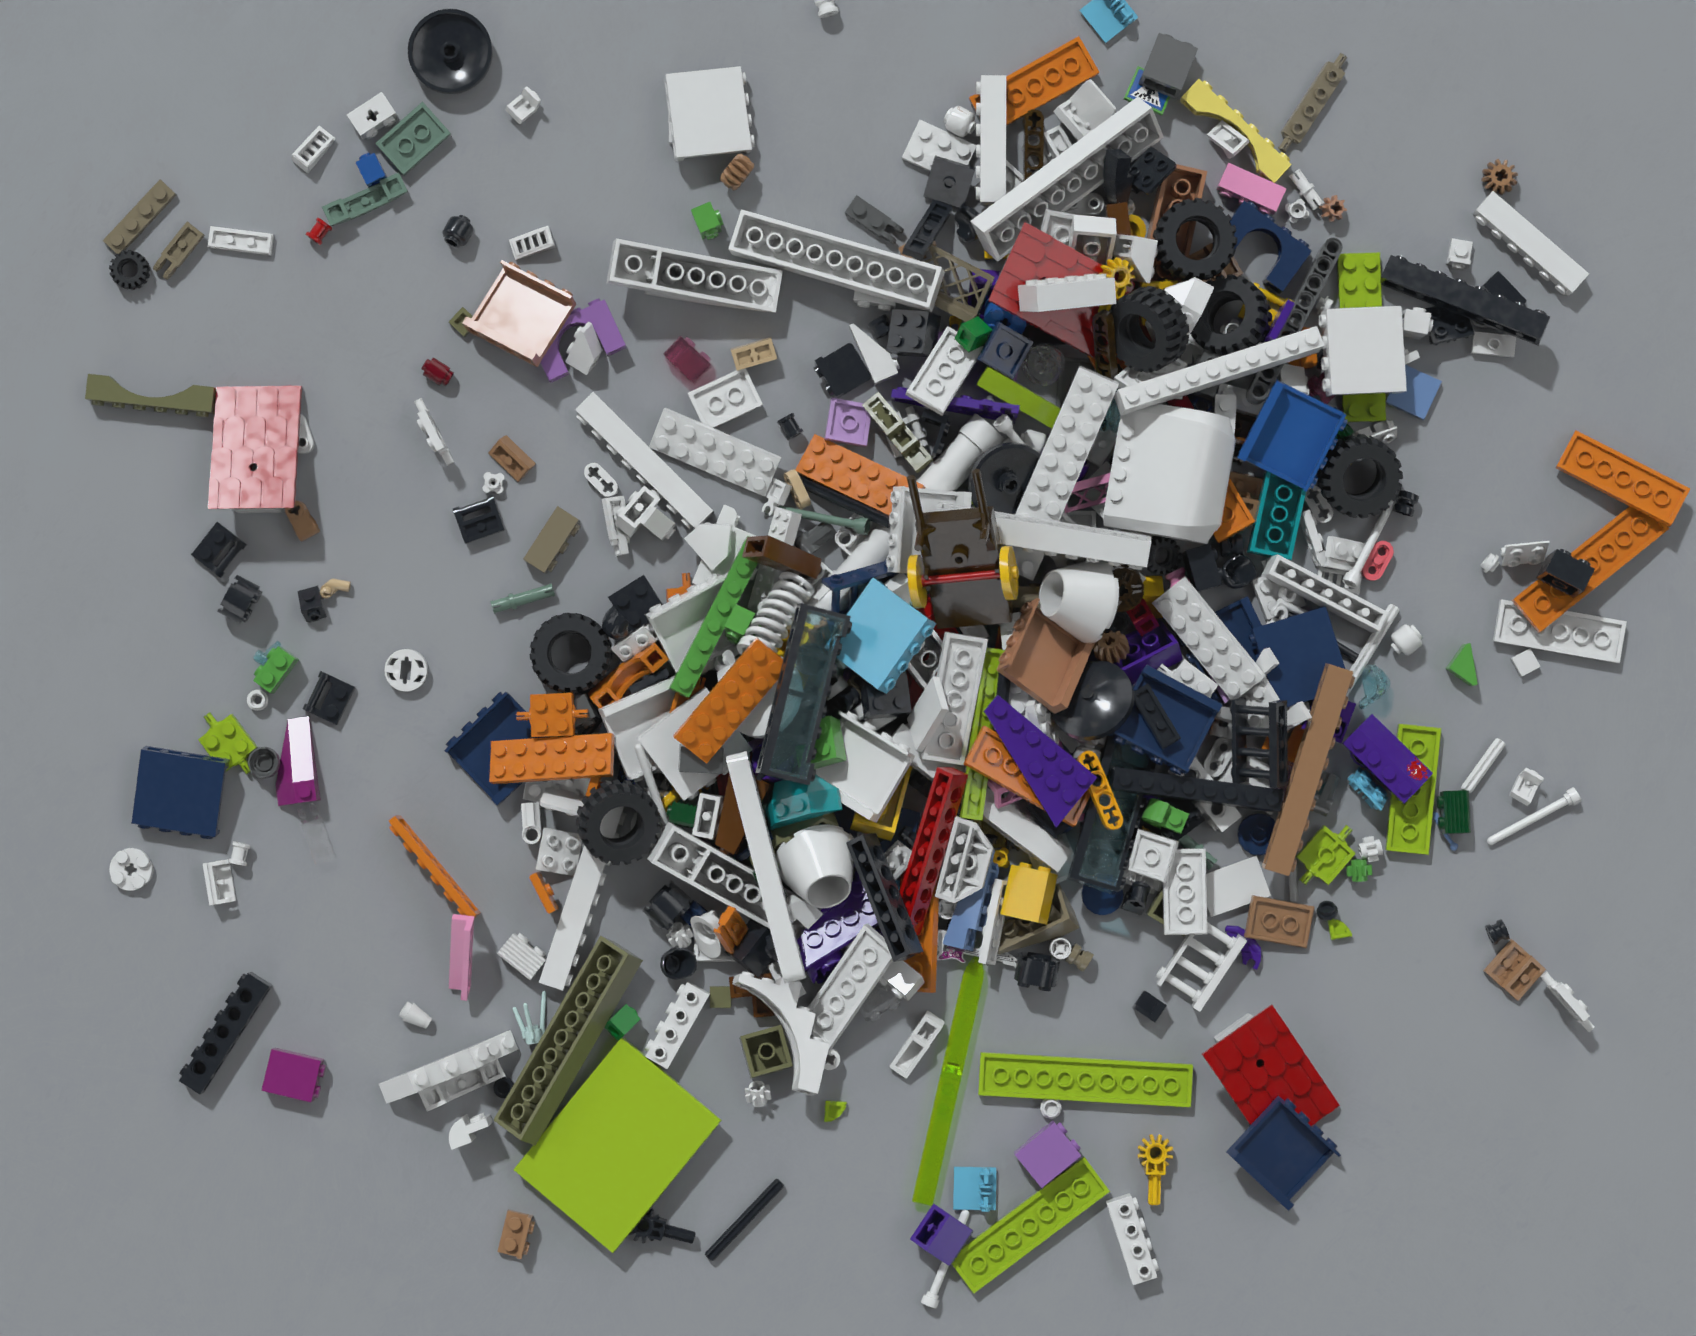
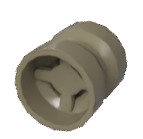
[1065,943,1094,972]

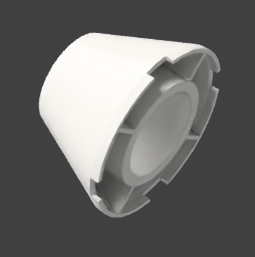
[1039,560,1119,643]
[775,825,855,908]

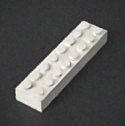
[747,507,802,612]

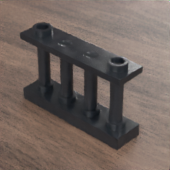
[1230,697,1288,788]

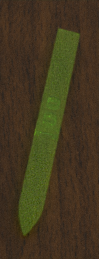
[912,956,984,1206]

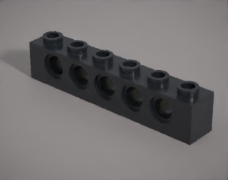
[846,833,923,962]
[179,972,273,1094]

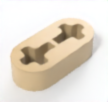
[783,469,811,509]

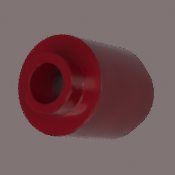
[421,357,454,387]

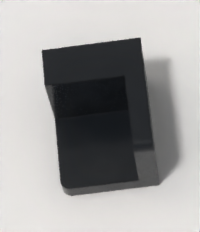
[1133,990,1167,1023]

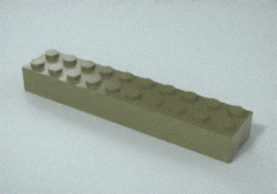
[494,935,643,1146]

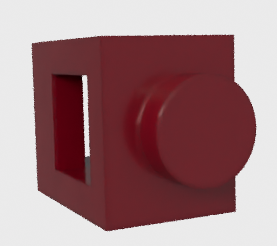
[1127,599,1160,636]

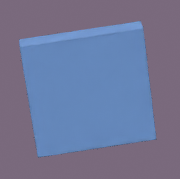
[1386,365,1442,420]

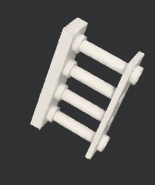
[1155,922,1247,1012]

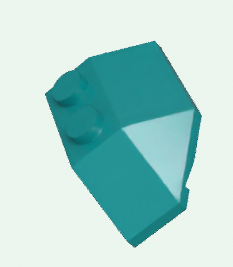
[765,775,843,830]

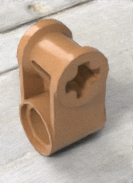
[285,500,320,542]

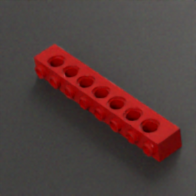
[900,767,968,935]

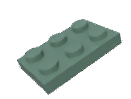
[375,101,451,176]

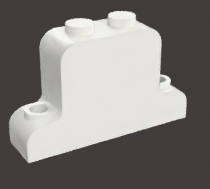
[692,505,758,585]

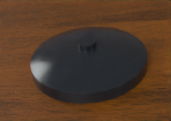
[408,9,493,94]
[968,442,1041,514]
[1051,660,1135,741]

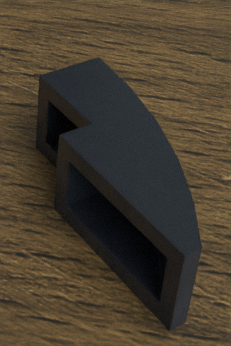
[1103,149,1134,204]

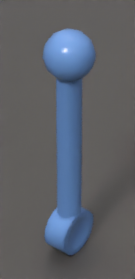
[1432,812,1458,851]

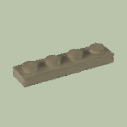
[103,179,177,254]

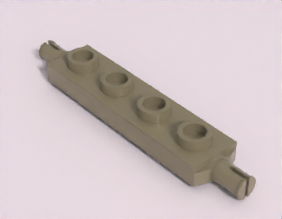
[1278,53,1347,153]

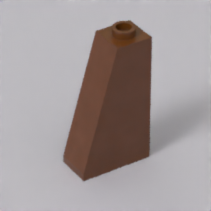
[742,535,822,580]
[715,773,773,856]

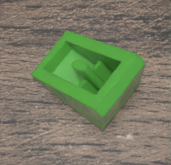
[1446,643,1478,686]

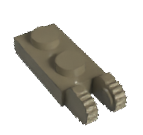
[153,221,205,280]

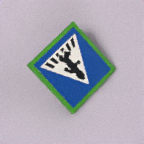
[1124,66,1170,116]

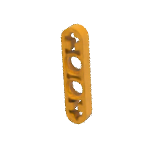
[1077,751,1123,830]

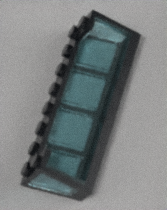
[755,603,852,785]
[1067,735,1156,895]

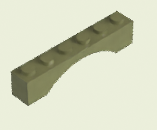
[85,374,217,417]

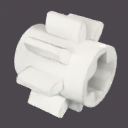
[1358,836,1383,863]
[666,922,694,948]
[745,1081,772,1107]

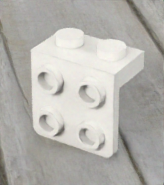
[1053,80,1116,141]
[539,778,591,816]

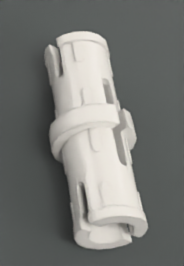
[1289,169,1324,211]

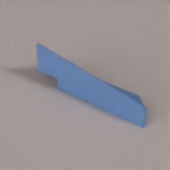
[943,850,999,951]

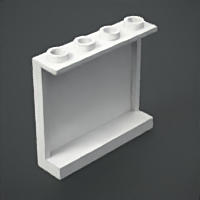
[664,66,755,162]
[1318,306,1407,397]
[886,486,972,574]
[646,574,740,674]
[598,676,675,782]
[637,687,753,801]
[816,711,915,823]

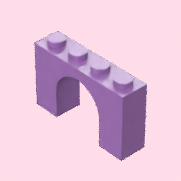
[540,299,627,383]

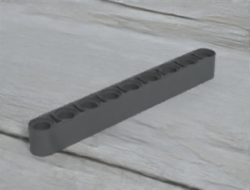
[1246,237,1343,405]

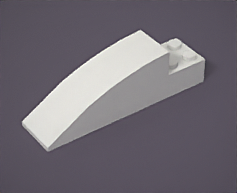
[606,238,783,313]
[647,822,805,939]

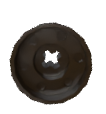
[1112,563,1144,612]

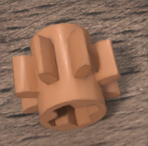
[1319,195,1347,222]

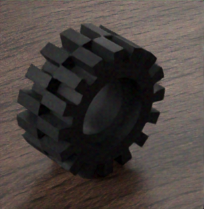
[109,250,150,290]
[1145,536,1182,575]

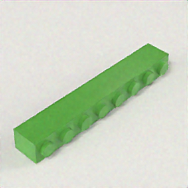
[668,536,758,698]

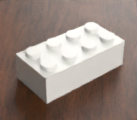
[1018,274,1116,312]

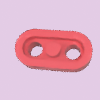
[1361,541,1394,581]

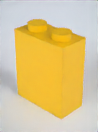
[1001,862,1058,925]

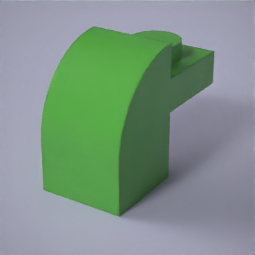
[1141,798,1189,835]

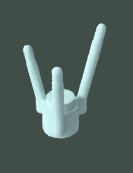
[513,991,546,1044]

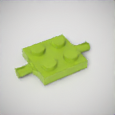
[198,712,258,775]
[1296,825,1356,885]

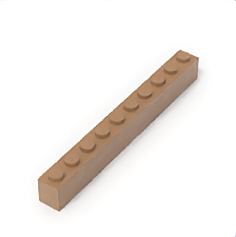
[1261,663,1355,876]

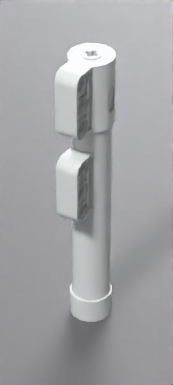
[792,413,1004,641]

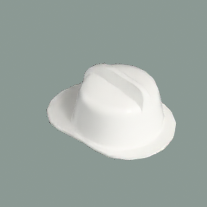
[690,910,721,958]

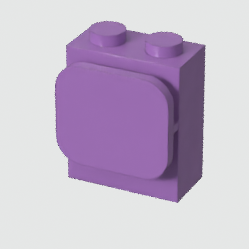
[1014,1120,1081,1188]

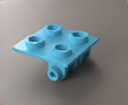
[1079,0,1138,43]
[1347,767,1388,811]
[953,1167,996,1212]

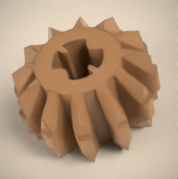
[720,153,754,191]
[1481,159,1518,195]
[1093,630,1129,663]

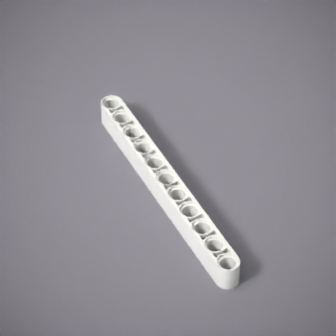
[726,751,806,983]

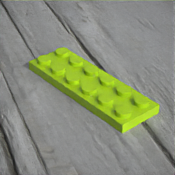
[1385,724,1441,855]

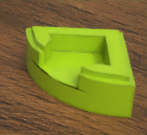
[1327,919,1352,940]
[824,1100,847,1122]

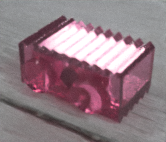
[663,336,712,385]

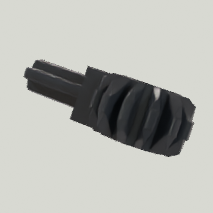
[629,1208,696,1244]

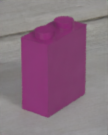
[261,1048,326,1102]

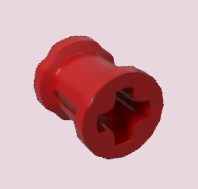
[305,217,333,245]

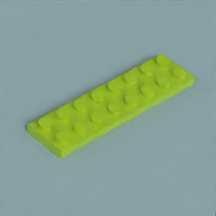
[1337,252,1386,423]
[952,1157,1110,1294]

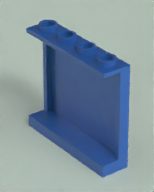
[1237,379,1348,492]

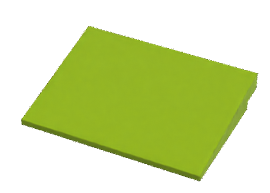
[513,1038,722,1253]

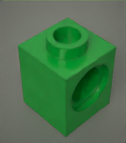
[955,316,992,352]
[604,1004,641,1041]

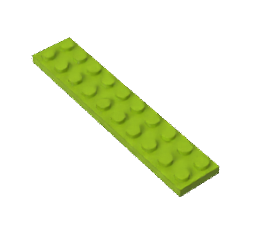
[978,1052,1193,1107]

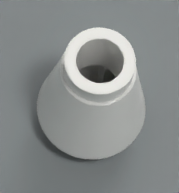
[399,1001,432,1029]

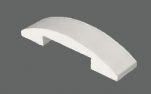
[418,1059,505,1112]

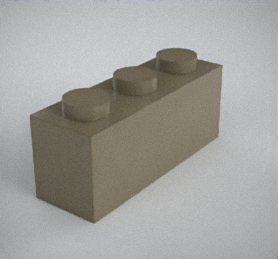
[523,506,581,574]

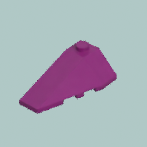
[275,717,321,806]

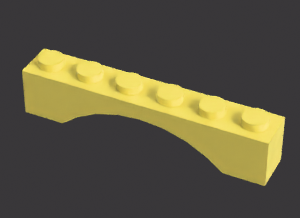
[1180,79,1292,183]

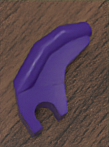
[1225,925,1261,970]

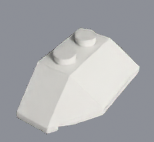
[1145,277,1214,343]
[935,816,993,903]

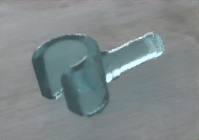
[253,641,281,664]

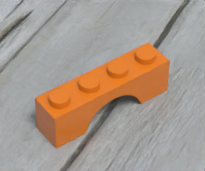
[587,642,669,708]

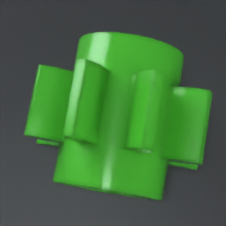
[1346,859,1373,882]

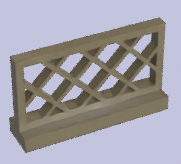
[912,245,995,322]

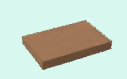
[1244,895,1314,948]

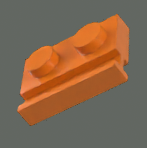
[713,906,748,954]

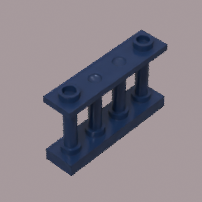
[820,560,898,633]

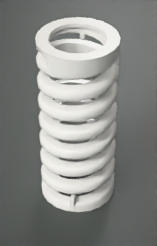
[737,572,814,655]

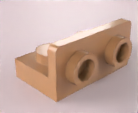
[497,1209,535,1259]

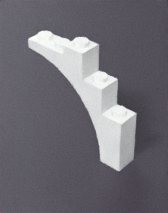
[732,972,830,1096]
[379,1030,518,1104]

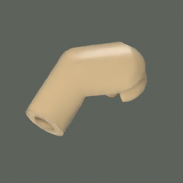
[320,578,351,599]

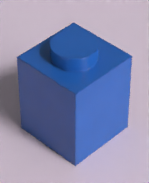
[356,153,387,187]

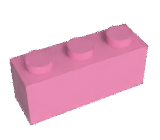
[1216,163,1287,215]

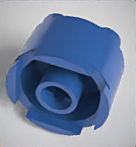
[984,297,1026,335]

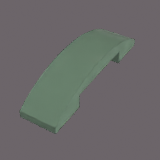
[322,172,408,226]

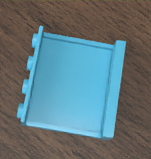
[823,578,937,694]

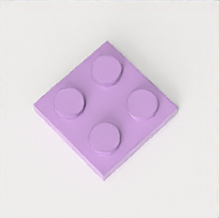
[824,398,871,447]

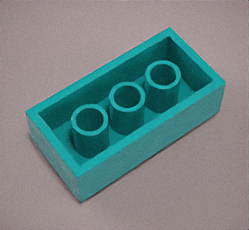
[1247,470,1306,560]

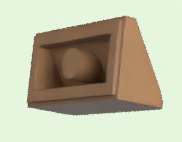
[488,435,536,482]

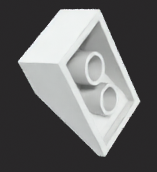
[1068,214,1117,266]

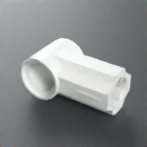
[521,802,543,844]

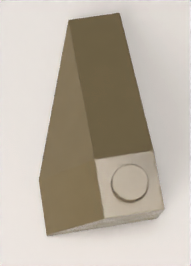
[997,883,1080,955]

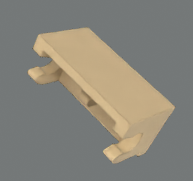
[730,337,777,371]

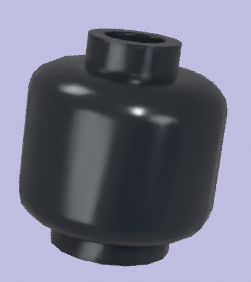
[442,215,474,248]

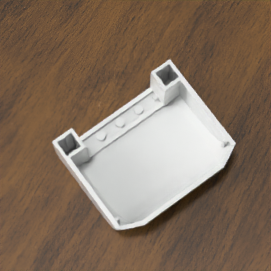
[1103,404,1236,544]

